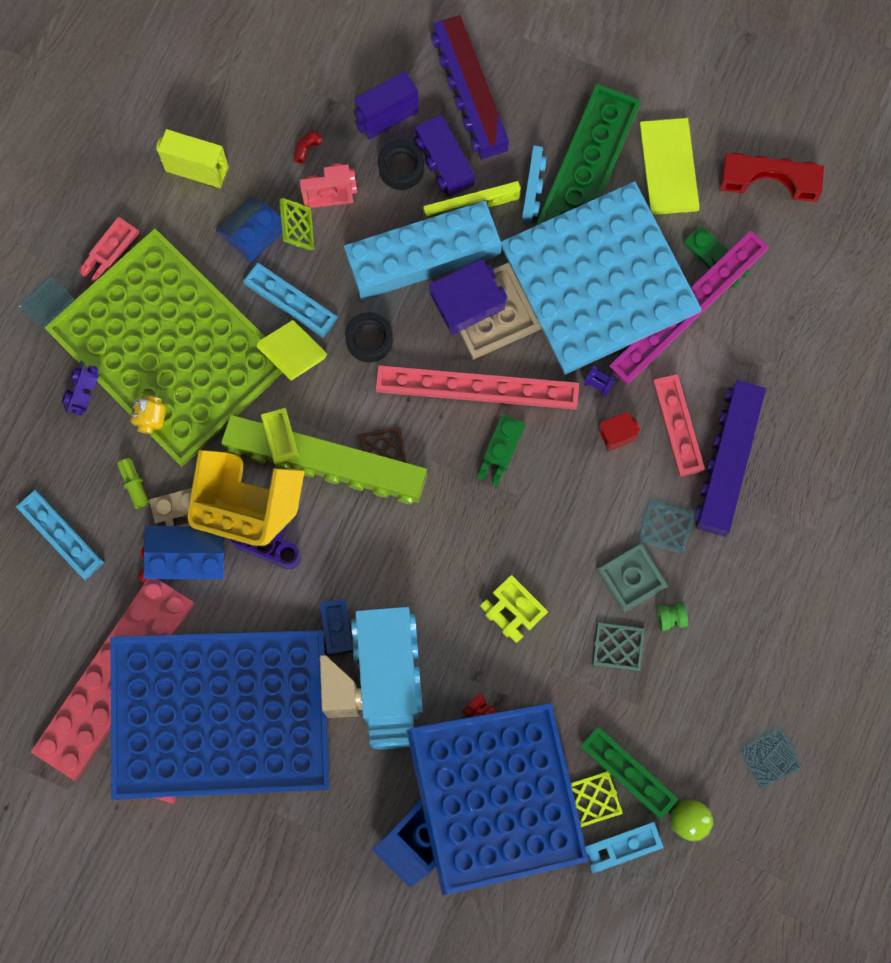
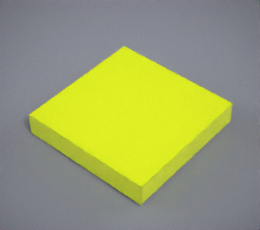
[256,320,327,381]

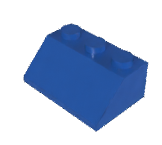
[144,526,224,579]

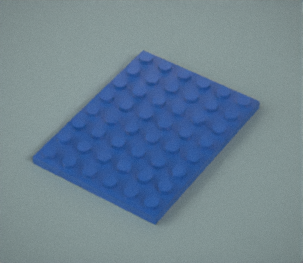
[110,630,329,800]

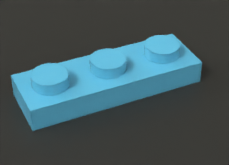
[522,145,547,224]

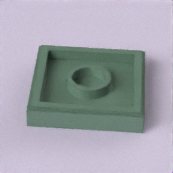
[597,543,668,613]

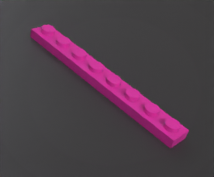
[609,230,769,385]

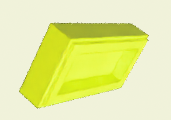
[261,408,300,464]

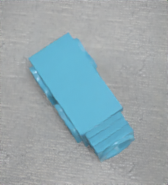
[351,607,423,749]

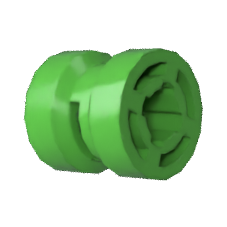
[656,601,688,631]

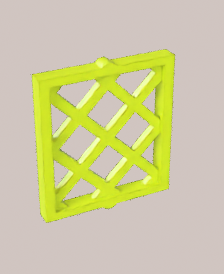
[571,772,623,827]

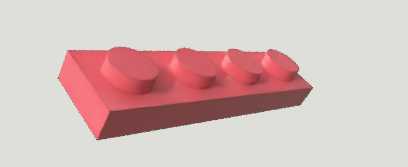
[652,374,705,477]

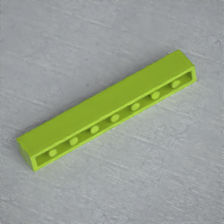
[222,415,427,505]

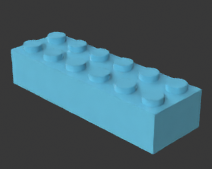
[344,201,502,300]

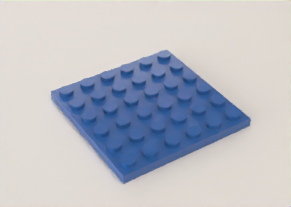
[406,703,589,896]

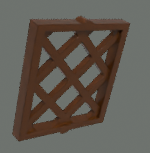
[359,427,407,463]

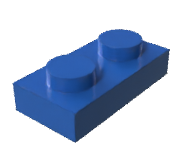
[320,599,353,655]

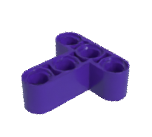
[229,521,301,570]

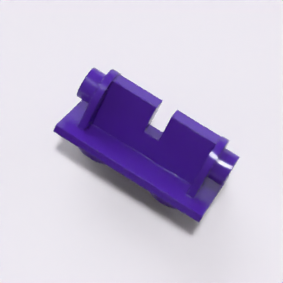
[61,360,100,416]

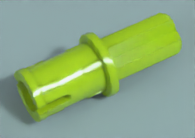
[117,458,150,509]

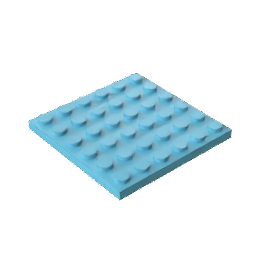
[501,181,702,375]

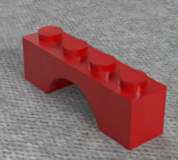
[720,152,824,202]

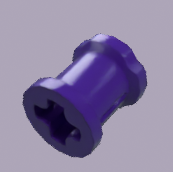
[583,365,617,397]

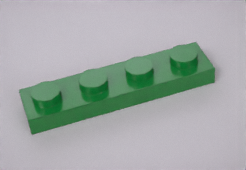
[580,727,679,820]

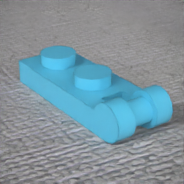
[585,822,664,873]

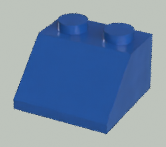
[216,197,282,263]

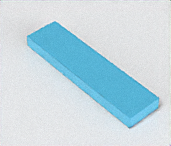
[243,262,338,338]
[16,490,104,580]

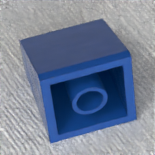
[372,799,436,888]

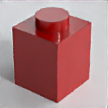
[598,412,640,452]

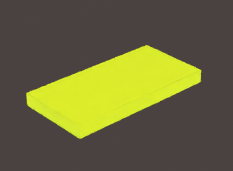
[639,118,700,215]

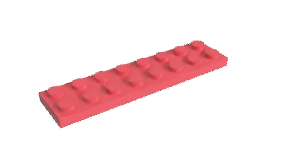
[31,579,195,781]

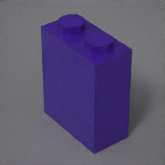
[353,71,419,140]
[429,259,508,335]

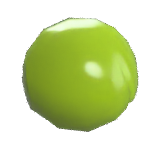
[669,799,713,841]

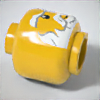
[130,395,166,434]

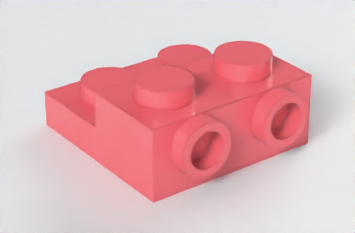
[300,163,357,208]

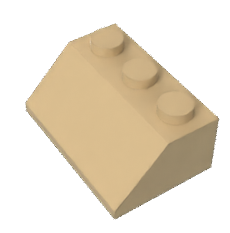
[320,656,363,718]

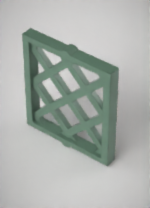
[593,622,645,672]

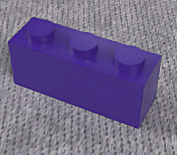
[413,115,475,198]

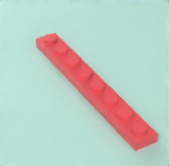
[376,365,579,410]

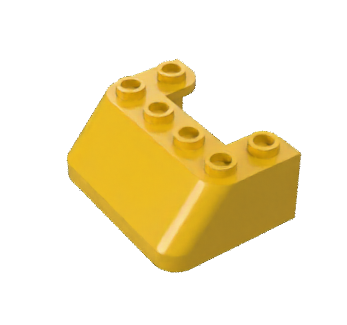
[187,450,305,546]

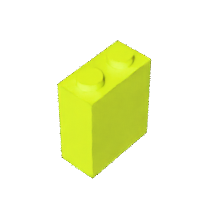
[156,129,229,188]

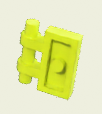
[480,575,548,643]

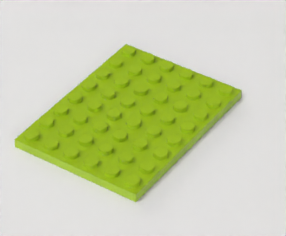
[44,229,283,467]

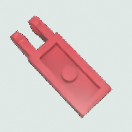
[79,217,140,283]

